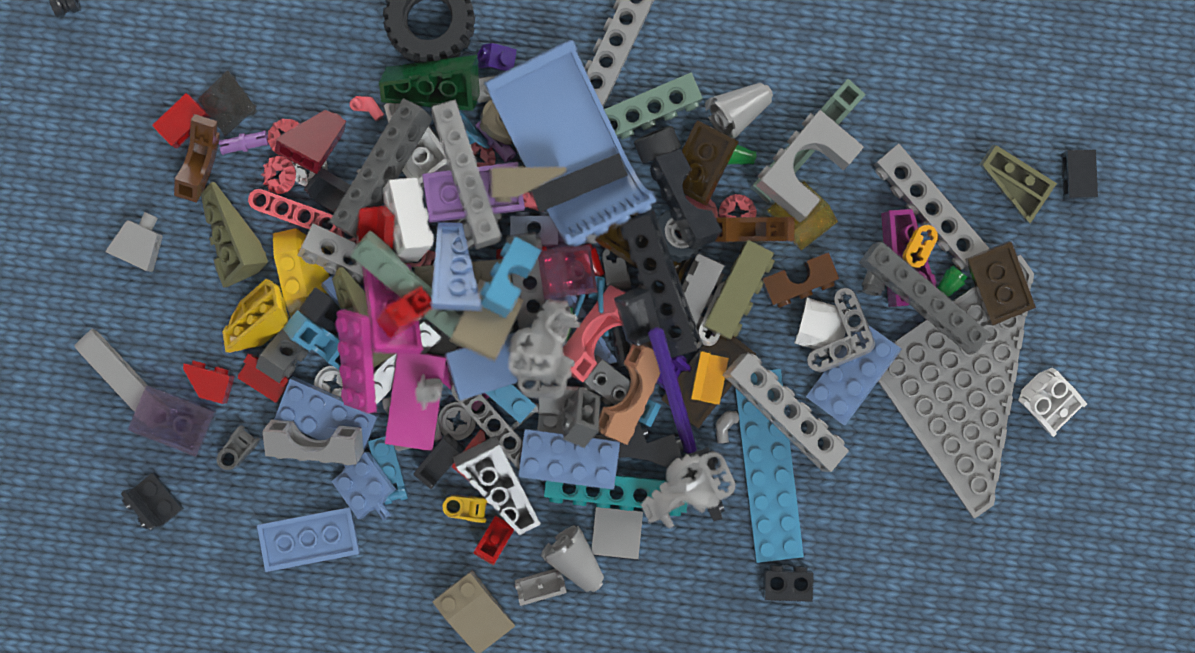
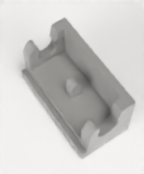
[515,569,567,606]

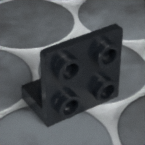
[120,472,184,531]

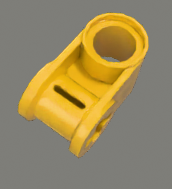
[443,495,489,523]

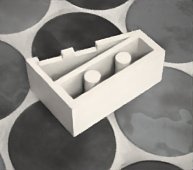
[383,178,433,263]

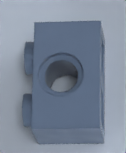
[510,212,558,246]

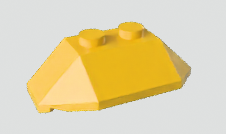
[273,228,330,317]
[222,279,289,353]

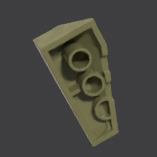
[201,182,268,288]
[332,267,396,367]

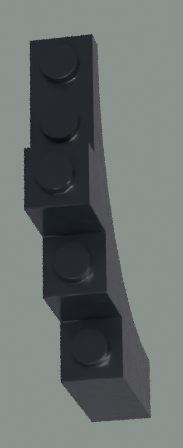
[593,421,725,521]

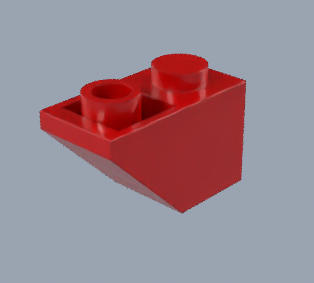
[376,286,432,340]
[183,360,235,404]

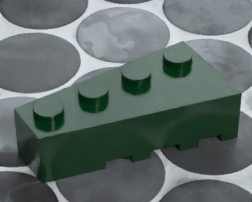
[379,55,480,111]

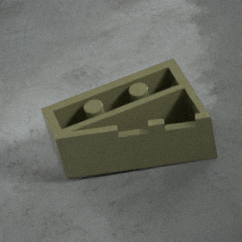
[979,145,1057,224]

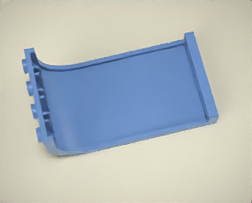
[484,40,656,246]

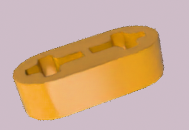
[903,225,938,268]

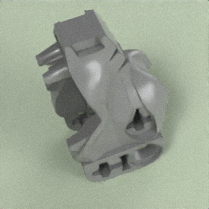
[509,299,580,399]
[641,452,736,528]

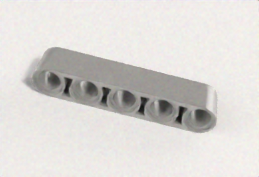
[74,328,171,429]
[451,383,523,470]

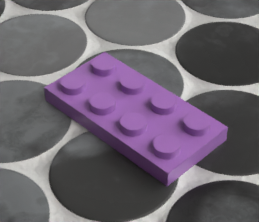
[422,162,525,223]

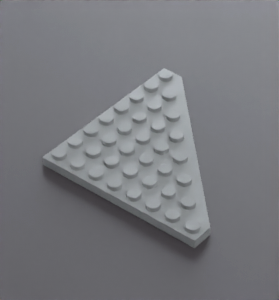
[878,255,1034,519]

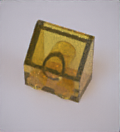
[767,181,838,250]

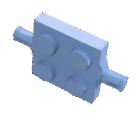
[331,452,396,521]

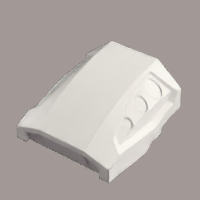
[794,297,850,355]
[1018,368,1087,437]

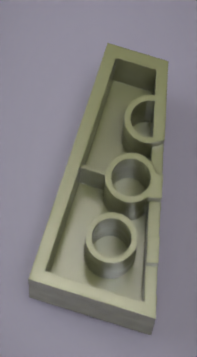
[703,240,775,340]

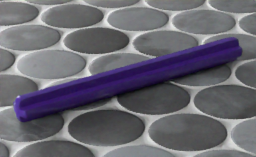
[649,328,697,454]

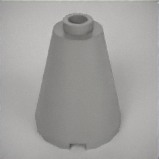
[705,83,773,139]
[541,526,604,592]

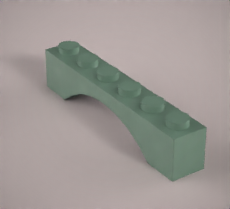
[751,79,866,203]
[351,230,465,348]

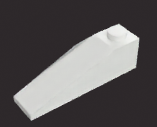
[384,103,450,188]

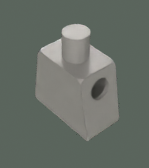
[106,212,162,272]

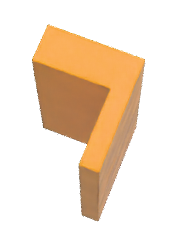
[691,352,729,405]

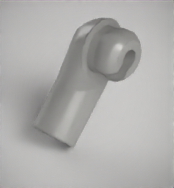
[716,410,739,443]

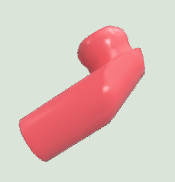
[350,96,385,121]

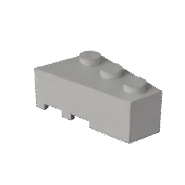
[671,254,724,330]

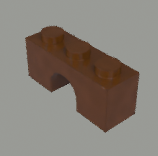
[761,252,839,308]

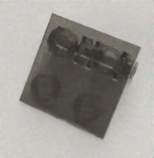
[198,70,258,136]

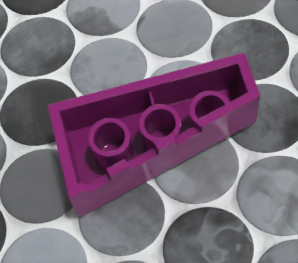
[881,209,936,307]

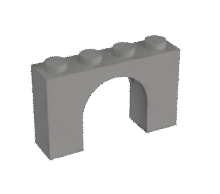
[756,110,864,222]

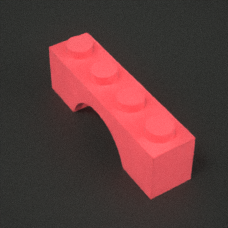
[562,285,625,382]

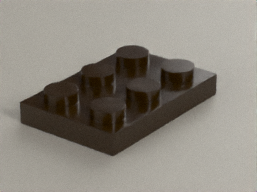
[682,120,739,205]
[965,241,1036,326]

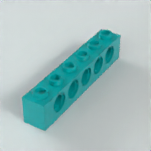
[544,475,688,516]

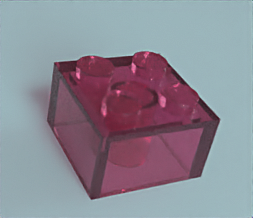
[538,245,597,300]

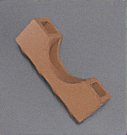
[598,344,660,445]

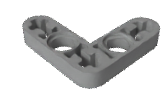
[807,288,875,372]

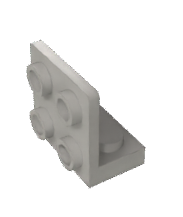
[538,385,588,434]

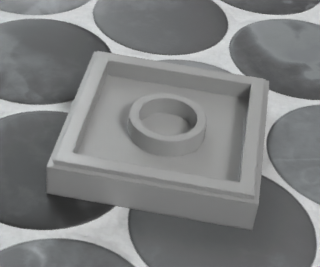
[592,507,643,559]

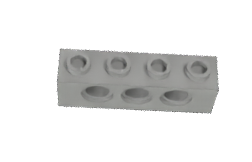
[297,224,365,286]

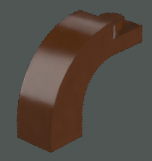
[174,114,220,203]
[715,217,794,242]

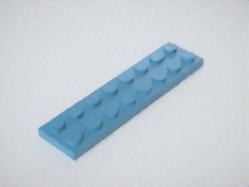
[735,369,804,563]

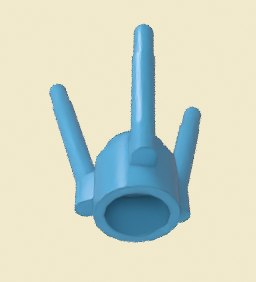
[574,276,609,337]

